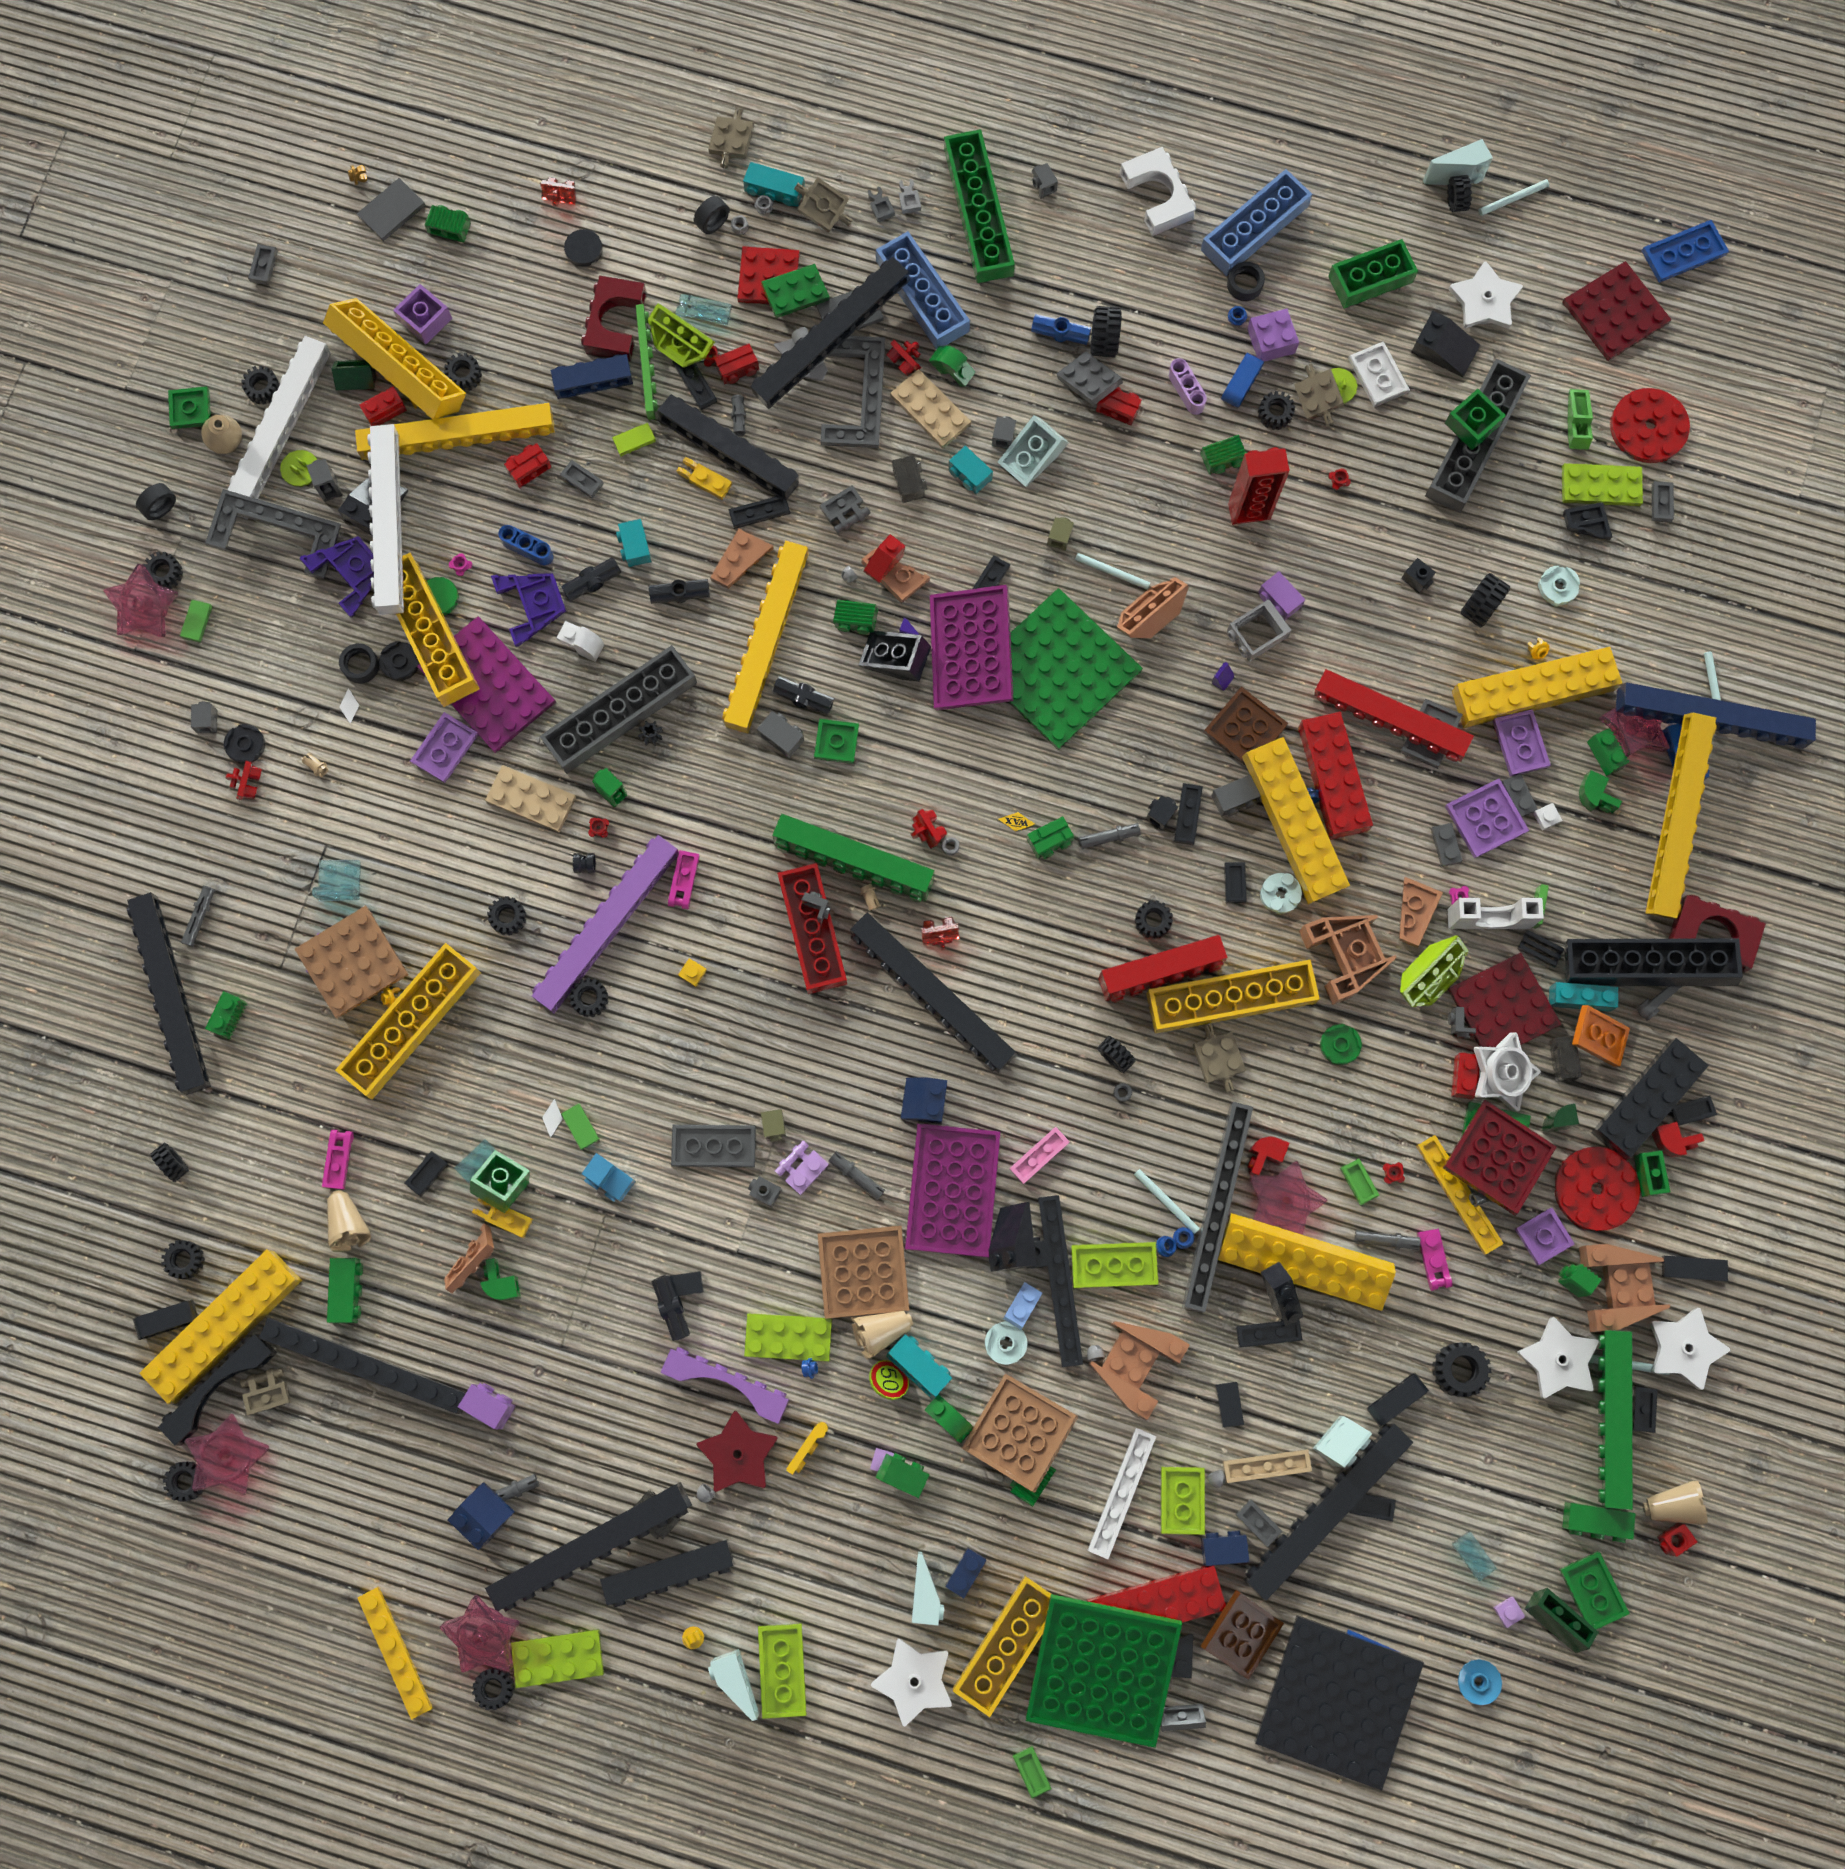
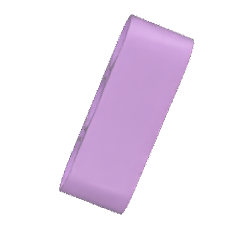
[1168,358,1207,415]

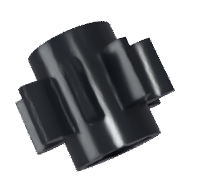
[638,721,663,746]

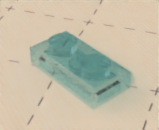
[454,1139,497,1184]
[1452,1531,1497,1581]

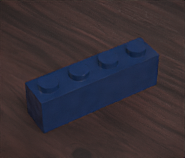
[550,354,633,399]

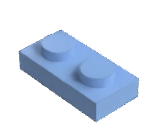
[1003,1282,1042,1330]

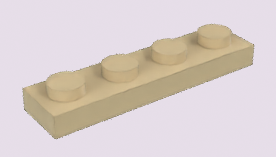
[1222,1449,1312,1483]

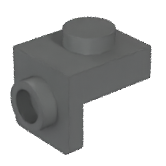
[802,892,831,923]
[1448,1007,1476,1039]

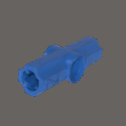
[1031,314,1091,345]

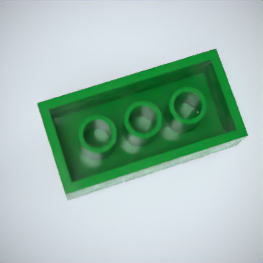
[1328,239,1418,309]

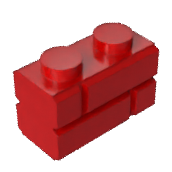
[714,343,760,385]
[359,386,407,426]
[1096,387,1142,426]
[504,443,552,488]
[1451,1053,1480,1099]

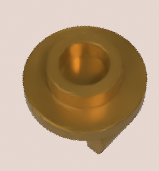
[348,165,368,185]

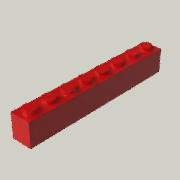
[1314,669,1474,762]

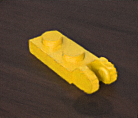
[676,457,732,500]
[472,1198,533,1238]
[786,1421,828,1475]

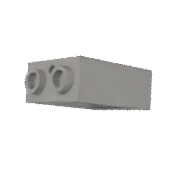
[1227,599,1292,662]

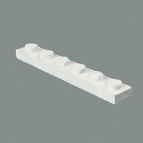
[1088,1428,1156,1559]

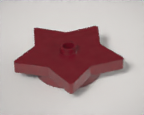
[696,1411,778,1492]

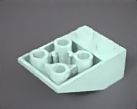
[1313,1416,1372,1467]

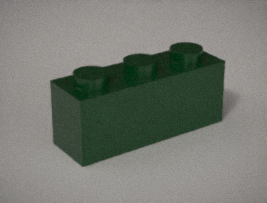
[1524,1588,1599,1653]

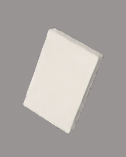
[1348,341,1410,407]

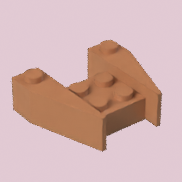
[1299,915,1397,1005]
[1579,1244,1670,1332]
[1089,1321,1190,1420]

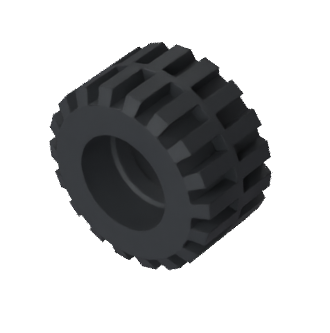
[1090,306,1122,358]
[1460,573,1510,628]
[1432,1342,1492,1397]

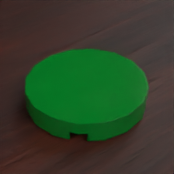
[427,577,459,615]
[1320,1024,1362,1065]

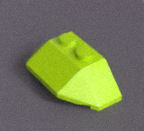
[648,303,715,368]
[1400,935,1469,1007]

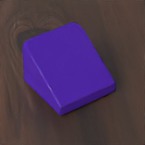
[899,617,919,635]
[1212,662,1234,691]

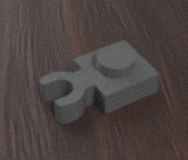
[868,186,895,222]

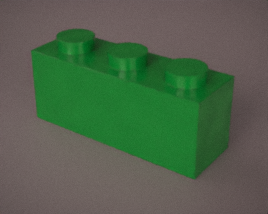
[327,1258,363,1324]
[1562,1502,1636,1543]

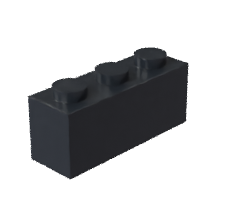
[1261,1262,1304,1327]

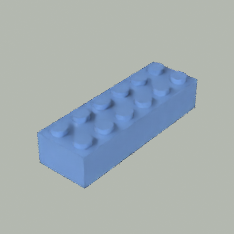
[1200,169,1313,276]
[876,231,970,350]

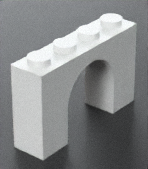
[1120,147,1196,236]
[1448,898,1544,929]

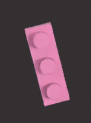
[1009,1127,1070,1185]

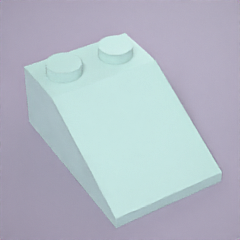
[1423,139,1493,185]
[998,415,1069,487]
[912,1552,944,1625]
[708,1649,760,1721]

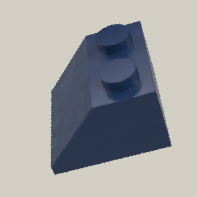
[901,1077,948,1125]
[447,1482,515,1550]

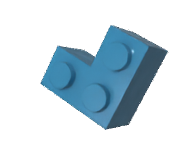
[581,1153,636,1202]

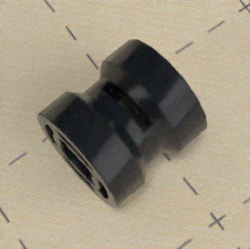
[573,853,596,873]

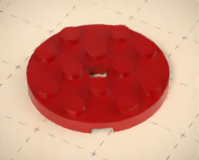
[1610,388,1690,463]
[1554,1147,1640,1231]

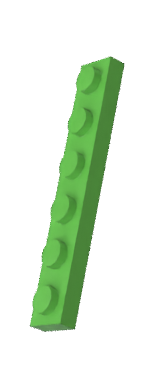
[636,304,658,420]

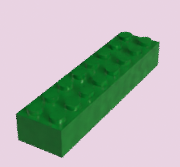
[944,129,1015,283]
[772,813,935,902]
[1598,1330,1633,1510]

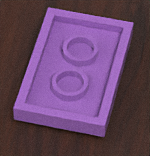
[1493,709,1550,777]
[410,712,478,783]

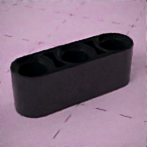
[133,1300,198,1340]
[1366,1373,1429,1427]

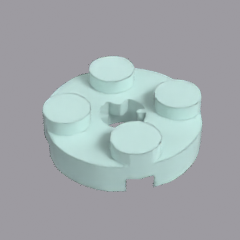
[1538,566,1580,606]
[1260,873,1302,914]
[985,1321,1027,1365]

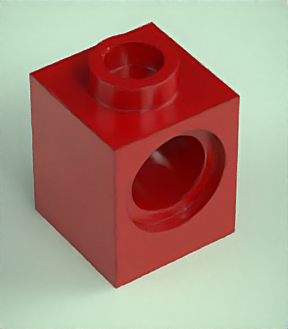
[1657,1523,1697,1557]

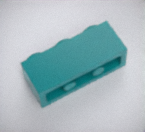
[743,162,805,207]
[1549,982,1618,1012]
[886,1334,952,1400]

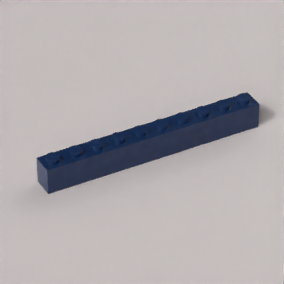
[1616,682,1816,749]

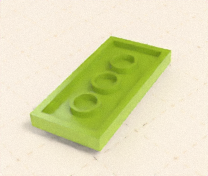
[1562,463,1643,506]
[1071,1242,1158,1288]
[744,1313,832,1362]
[758,1623,807,1719]
[511,1629,604,1688]

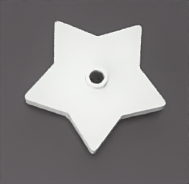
[1449,262,1523,329]
[1474,1032,1541,1111]
[1650,1308,1730,1390]
[1517,1317,1599,1398]
[871,1639,952,1726]

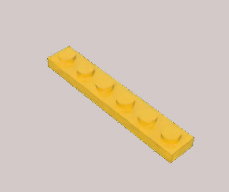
[1416,1135,1504,1255]
[357,1587,433,1720]

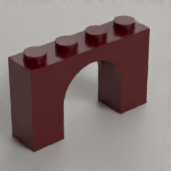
[581,275,647,362]
[1668,895,1766,973]

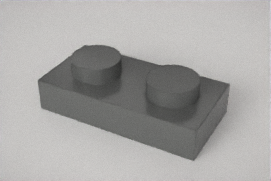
[248,244,278,285]
[560,460,604,498]
[1651,481,1674,522]
[1502,774,1538,817]
[1431,823,1463,867]
[1235,1499,1283,1547]
[1161,1704,1206,1732]

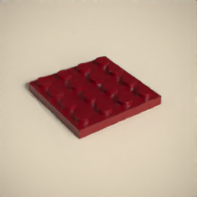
[1562,261,1672,361]
[1448,952,1562,1047]
[1443,1100,1557,1216]

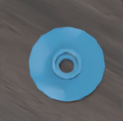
[1458,1659,1502,1705]

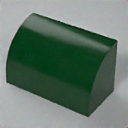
[331,360,376,391]
[1542,1103,1579,1133]

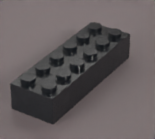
[1591,1038,1709,1159]

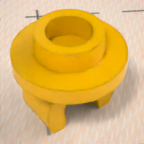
[1528,638,1550,659]
[381,987,400,1008]
[682,1626,704,1649]

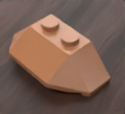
[1117,577,1189,639]

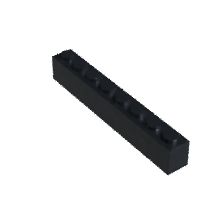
[657,394,799,500]

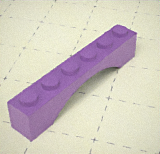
[660,1347,789,1424]

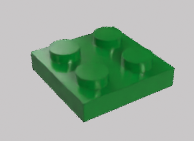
[168,386,211,430]
[814,719,859,764]

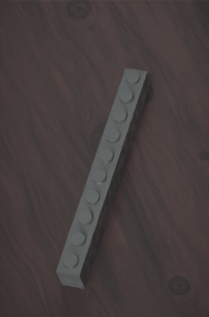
[1182,1102,1253,1313]

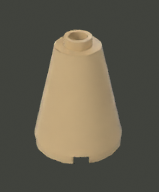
[201,415,242,454]
[327,1190,371,1252]
[852,1311,913,1359]
[1643,1480,1708,1525]

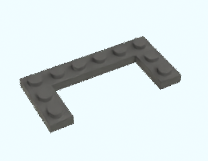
[820,336,885,448]
[205,489,341,580]

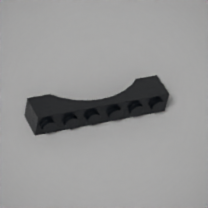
[158,1334,277,1446]

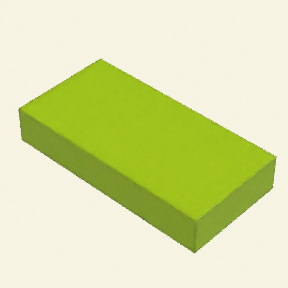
[612,423,656,457]

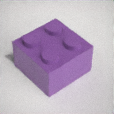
[393,284,453,345]
[1247,308,1299,362]
[458,1383,516,1429]

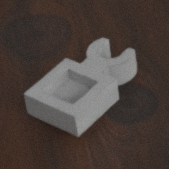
[899,179,921,214]

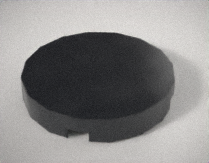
[564,229,603,267]
[379,641,420,681]
[223,724,266,764]

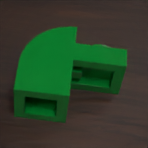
[929,345,976,387]
[1579,770,1622,813]
[480,1258,521,1301]
[925,1394,973,1444]

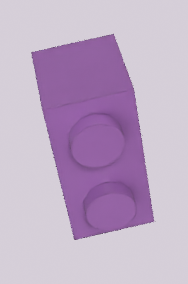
[1258,571,1305,621]

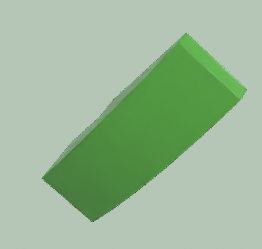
[1567,389,1593,449]

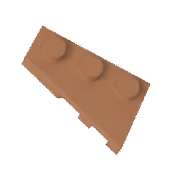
[710,529,774,589]
[861,548,931,603]
[1399,877,1443,948]
[444,1223,494,1293]

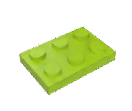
[1161,1467,1205,1535]

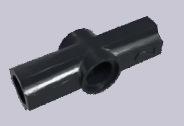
[561,557,621,602]
[649,579,710,604]
[772,676,834,715]
[651,1274,690,1341]

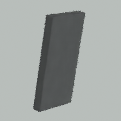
[671,1124,756,1168]

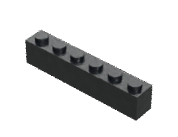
[600,1539,735,1608]

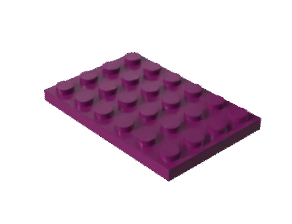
[930,585,1013,710]
[417,616,556,753]
[905,1123,1000,1258]

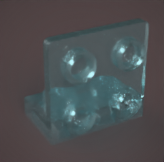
[312,860,361,901]

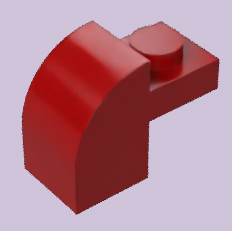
[1652,1122,1705,1157]
[1247,1136,1290,1177]

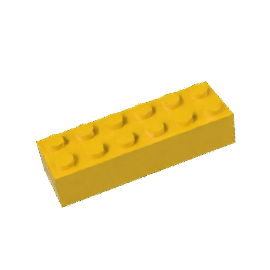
[952,1575,1052,1717]

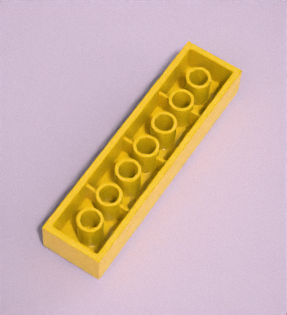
[323,298,466,419]
[396,552,480,707]
[1451,647,1622,728]
[1242,737,1350,904]
[335,943,481,1099]
[1146,959,1320,1034]
[1218,1213,1396,1311]
[139,1249,302,1404]

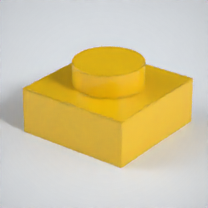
[678,958,707,987]

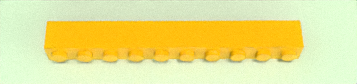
[355,403,555,461]
[722,540,809,734]
[1645,713,1717,918]

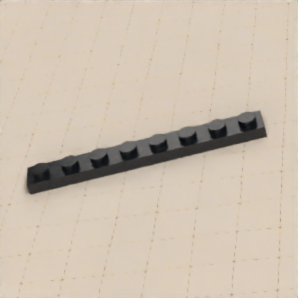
[1038,1195,1083,1368]

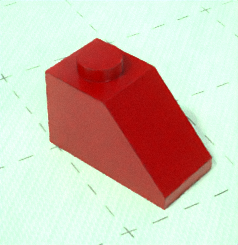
[863,534,906,583]

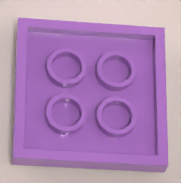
[1445,779,1529,859]

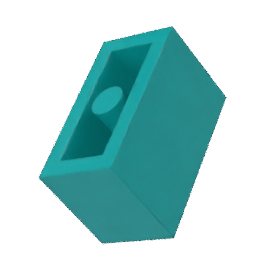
[949,445,993,494]
[616,519,652,567]

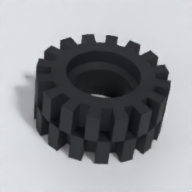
[1447,175,1472,212]
[444,353,482,392]
[241,366,280,405]
[1258,391,1295,430]
[142,552,183,591]
[487,896,527,935]
[1135,900,1173,939]
[569,978,609,1017]
[1097,1036,1136,1073]
[150,1142,189,1182]
[161,1240,205,1279]
[163,1461,207,1502]
[472,1667,515,1710]

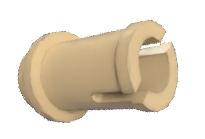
[302,753,328,777]
[860,884,881,911]

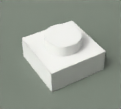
[1533,803,1563,831]

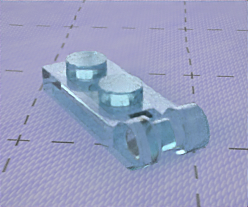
[675,294,732,325]

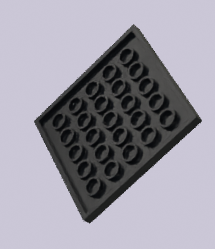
[1254,1615,1424,1791]

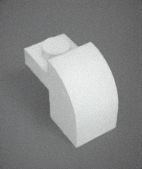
[557,621,604,662]

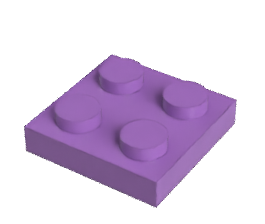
[1515,1207,1574,1265]

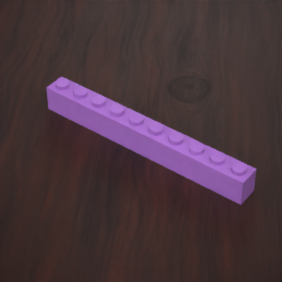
[532,835,679,1014]

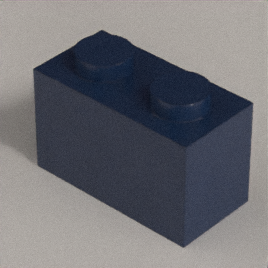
[1201,1530,1250,1566]
[945,1547,987,1599]

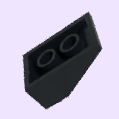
[1411,311,1480,378]
[338,477,408,536]
[858,631,931,682]
[988,1202,1037,1272]

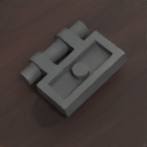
[820,485,871,534]

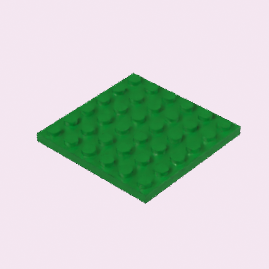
[1009,588,1143,750]
[1025,1594,1182,1748]

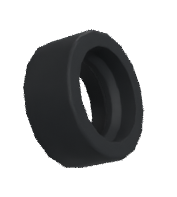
[693,196,730,234]
[1227,261,1265,301]
[136,483,176,521]
[339,643,380,684]

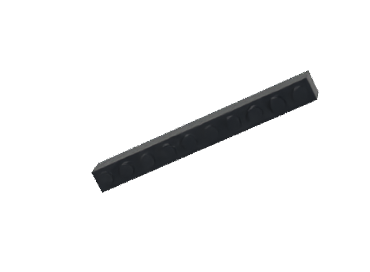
[750,257,910,409]
[126,892,211,1095]
[850,912,1016,1073]
[259,1318,466,1414]
[1244,1424,1414,1601]
[485,1481,692,1612]

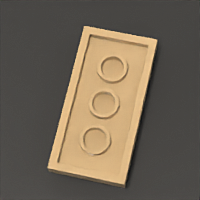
[890,369,971,449]
[485,765,576,833]

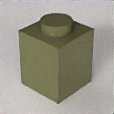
[1047,517,1074,551]
[761,1109,786,1142]

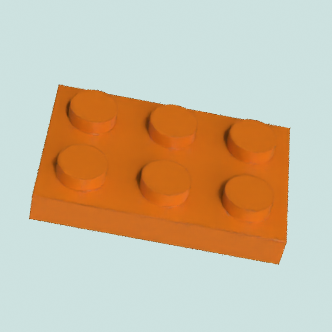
[1572,1005,1630,1067]

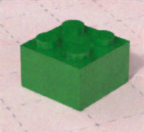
[1444,389,1506,450]
[470,1150,530,1213]

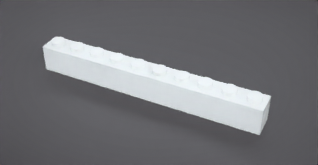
[228,336,331,520]
[367,424,404,615]

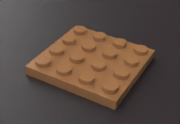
[295,905,409,1019]
[818,1226,909,1319]
[962,1374,1078,1493]

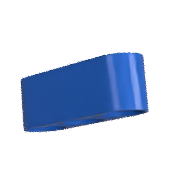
[1221,353,1264,408]
[498,525,554,566]

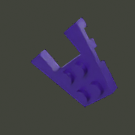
[299,536,374,618]
[491,573,566,647]

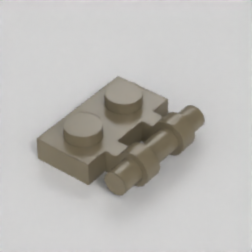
[240,1367,291,1416]

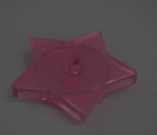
[104,564,178,637]
[1599,708,1670,757]
[1250,1161,1327,1235]
[185,1414,269,1495]
[440,1594,520,1672]

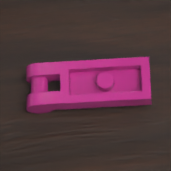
[668,850,700,910]
[322,1130,354,1190]
[1417,1228,1453,1291]

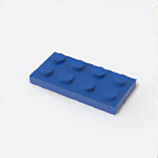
[1642,220,1729,283]

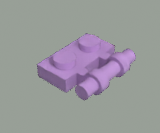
[775,1140,829,1196]

